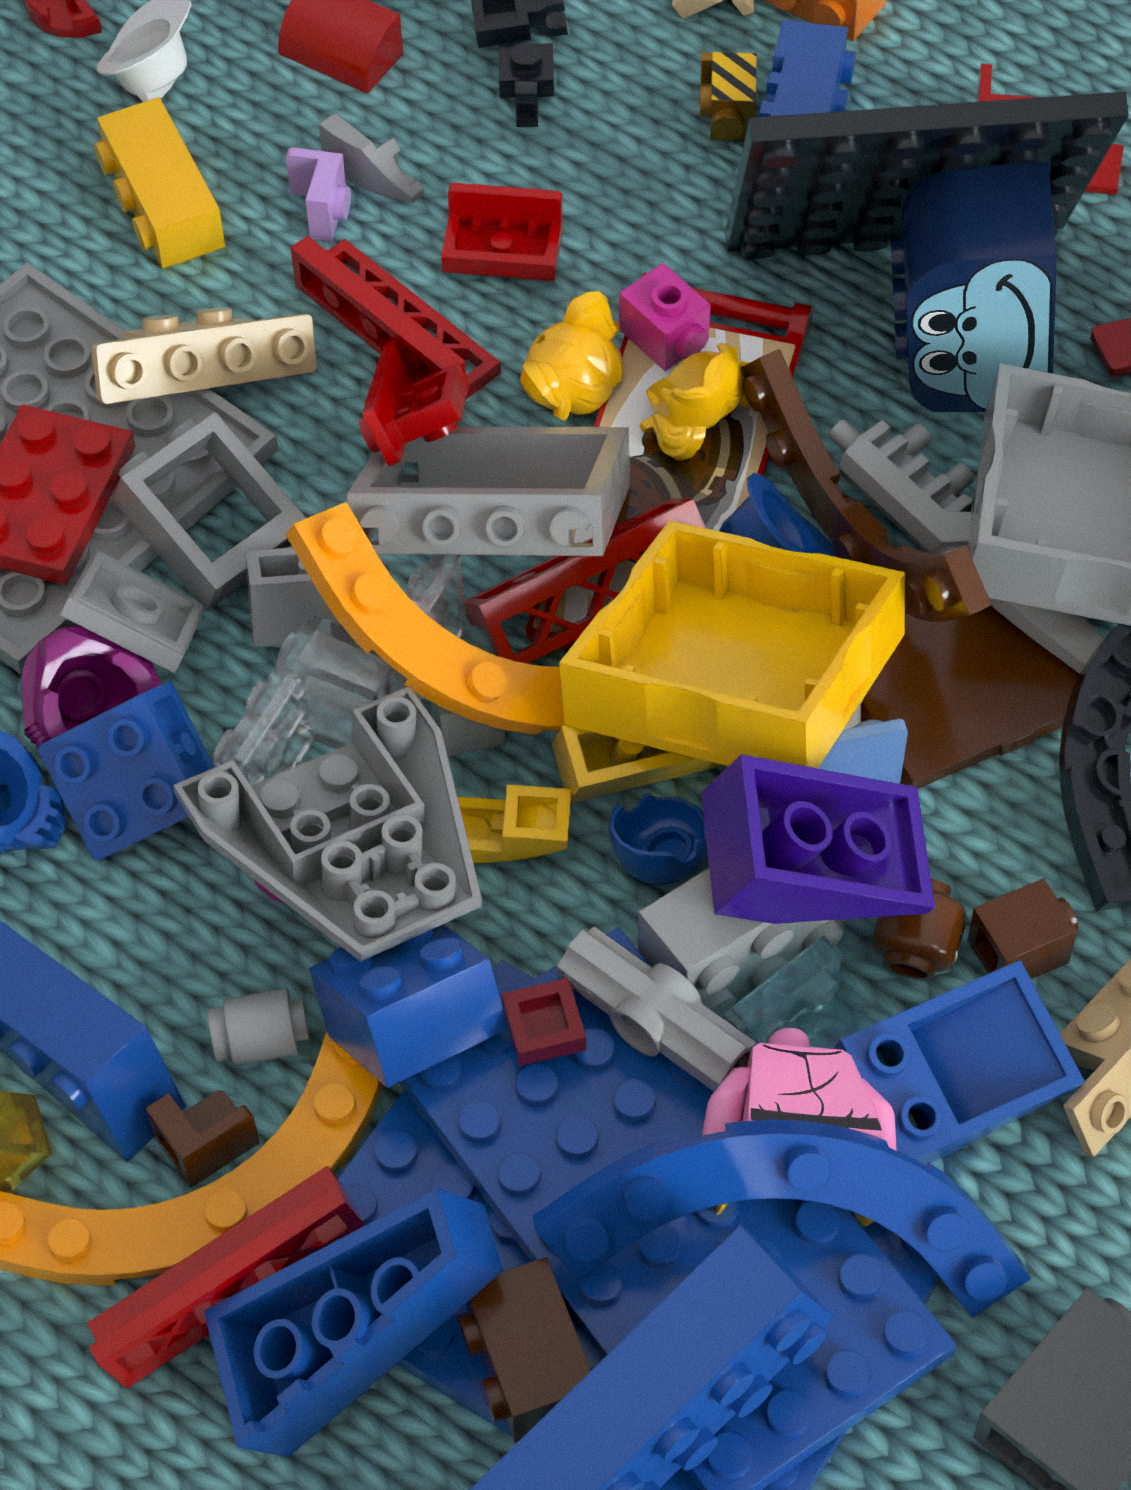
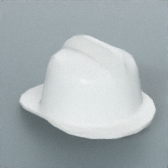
[97,0,191,102]

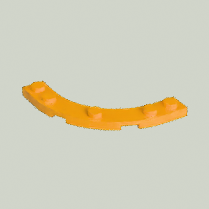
[285,502,564,735]
[0,1031,384,1286]

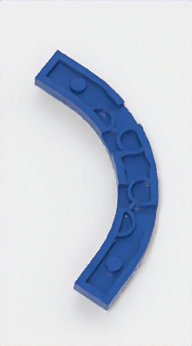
[532,1119,1031,1318]

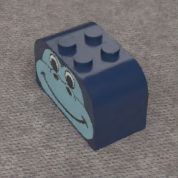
[891,162,1057,412]

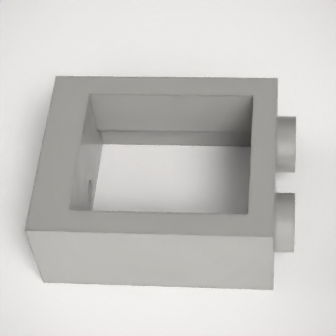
[113,412,306,612]

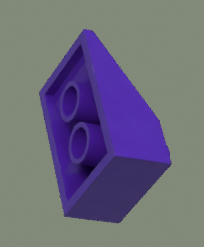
[701,754,935,924]

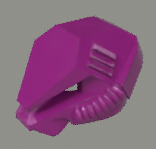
[21,626,162,750]

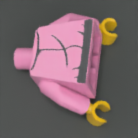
[702,1028,897,1226]

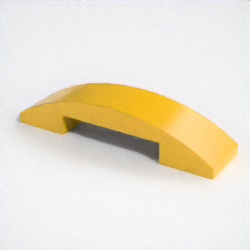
[457,784,571,863]

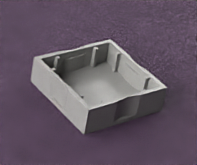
[968,363,1131,626]

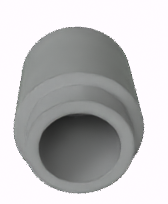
[208,988,310,1066]

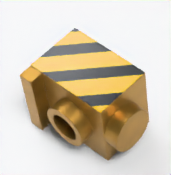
[700,52,757,141]

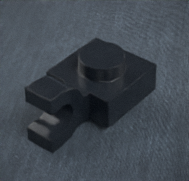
[471,0,568,48]
[499,43,554,127]

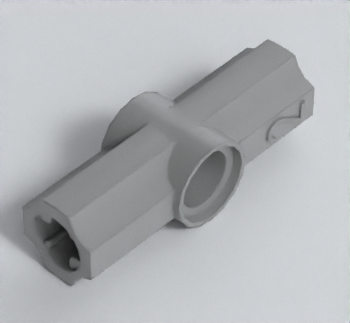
[557,927,757,1092]

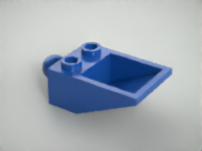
[833,960,1085,1165]

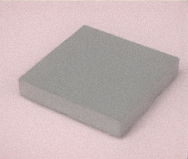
[60,551,206,673]

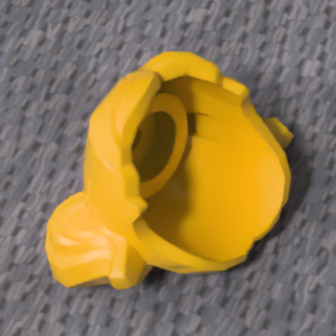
[520,291,624,421]
[639,343,750,461]

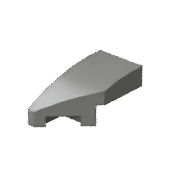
[319,113,424,203]

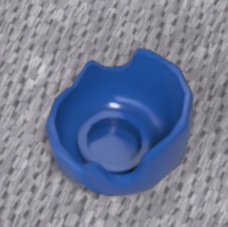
[608,793,708,886]

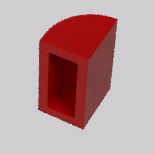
[278,0,403,94]

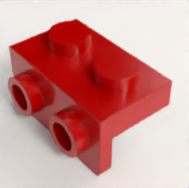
[441,183,563,281]

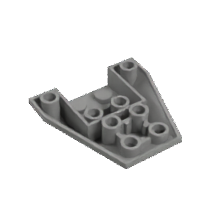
[173,686,482,962]

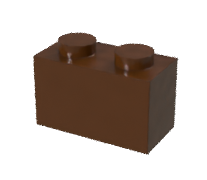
[456,1257,591,1443]

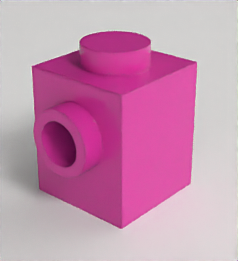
[619,263,711,371]

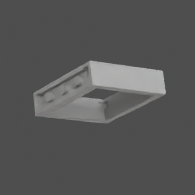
[347,426,631,556]

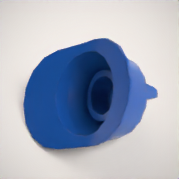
[719,473,836,557]

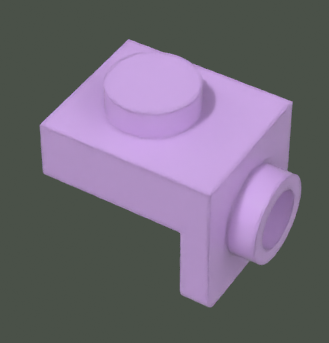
[286,147,351,242]

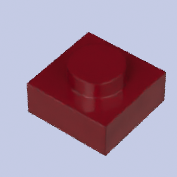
[501,978,587,1066]

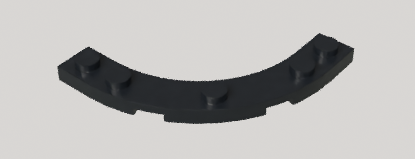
[1059,624,1131,912]

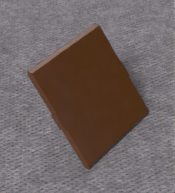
[861,606,1080,788]

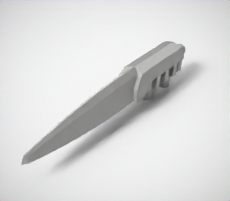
[829,419,1104,673]

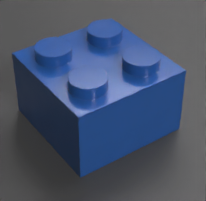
[309,924,508,1088]

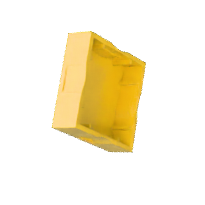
[559,520,905,768]

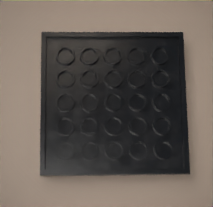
[725,91,1129,260]

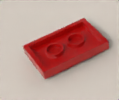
[0,404,136,585]

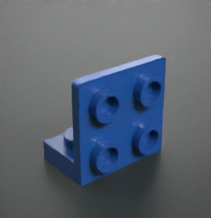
[38,681,215,860]

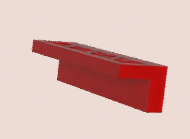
[290,235,501,399]
[461,498,705,664]
[87,1165,365,1388]

